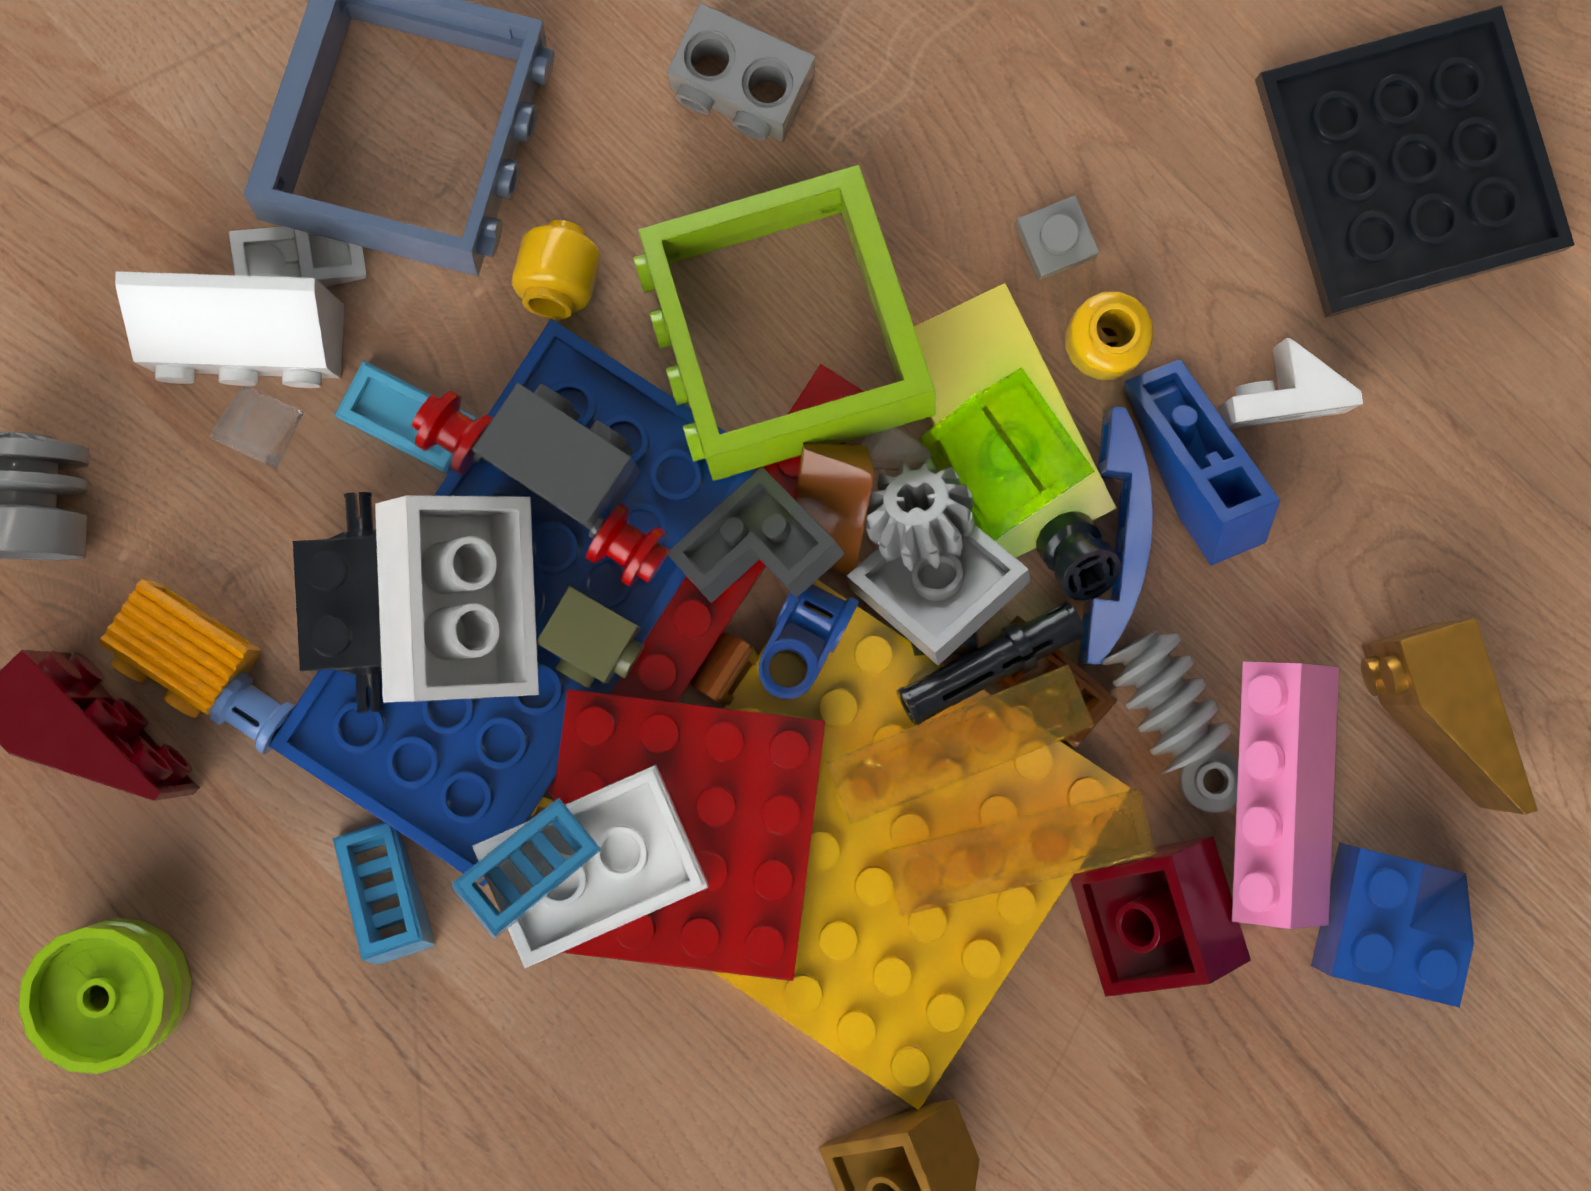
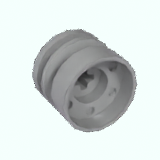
[0,432,89,560]

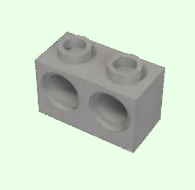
[667,3,815,142]

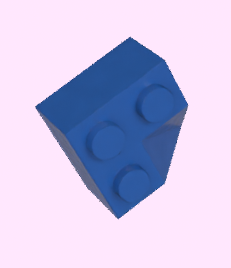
[1311,842,1474,1008]

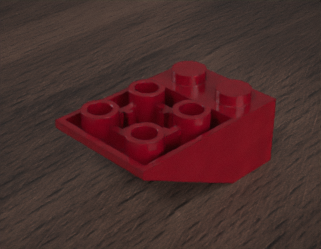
[0,650,200,801]

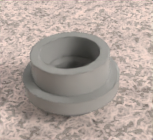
[1180,749,1239,813]

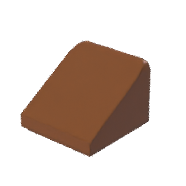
[691,633,760,707]

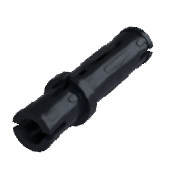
[896,600,1086,727]

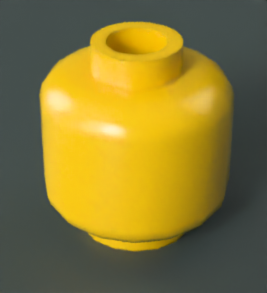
[511,220,601,320]
[1065,291,1153,380]

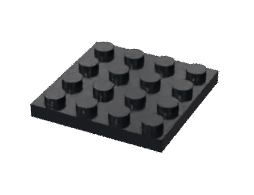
[1255,5,1575,318]

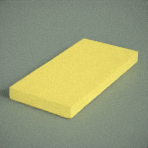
[914,283,1117,558]

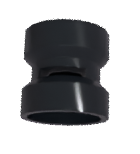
[1036,512,1121,601]

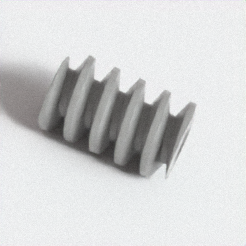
[1101,630,1231,773]

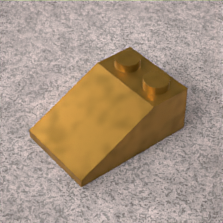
[1360,618,1538,815]

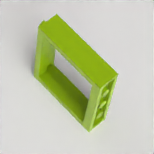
[633,165,936,481]

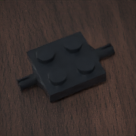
[293,492,385,713]

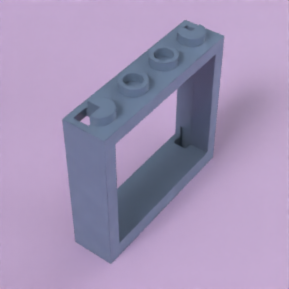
[244,0,554,277]

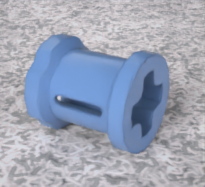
[210,672,295,754]

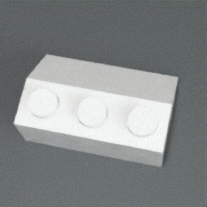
[115,271,344,388]

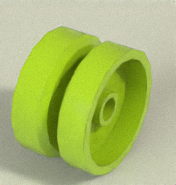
[18,917,192,1074]

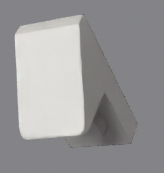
[1218,338,1363,429]

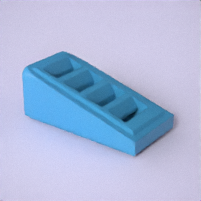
[452,798,601,939]
[333,821,435,965]

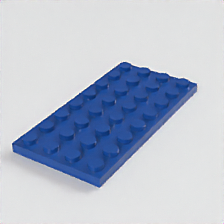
[269,319,757,887]

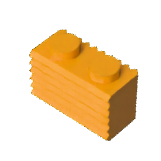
[99,579,263,718]

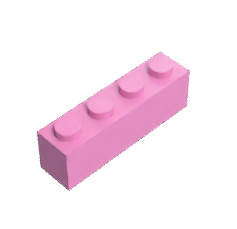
[1232,662,1339,929]

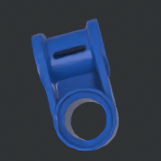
[758,584,859,700]

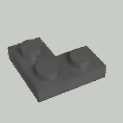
[668,467,845,603]

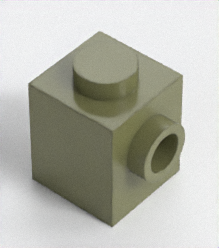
[536,586,645,688]

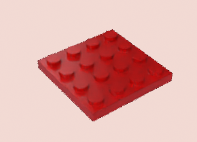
[553,689,825,981]

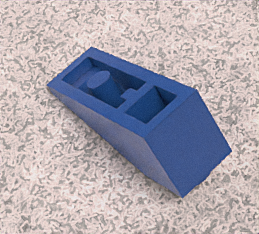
[1124,359,1280,565]

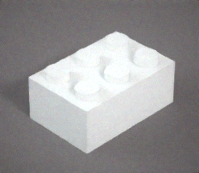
[375,496,539,702]

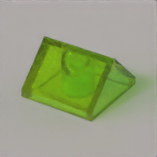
[917,367,1095,541]

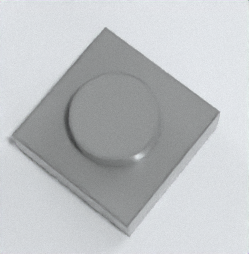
[1015,195,1099,281]

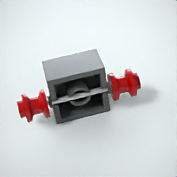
[412,382,670,587]

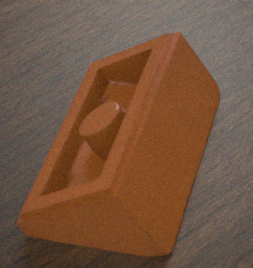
[794,443,874,574]

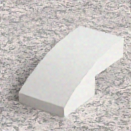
[229,226,366,287]

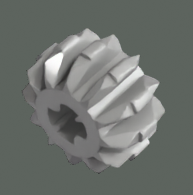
[865,458,975,572]

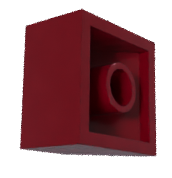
[1070,836,1251,997]

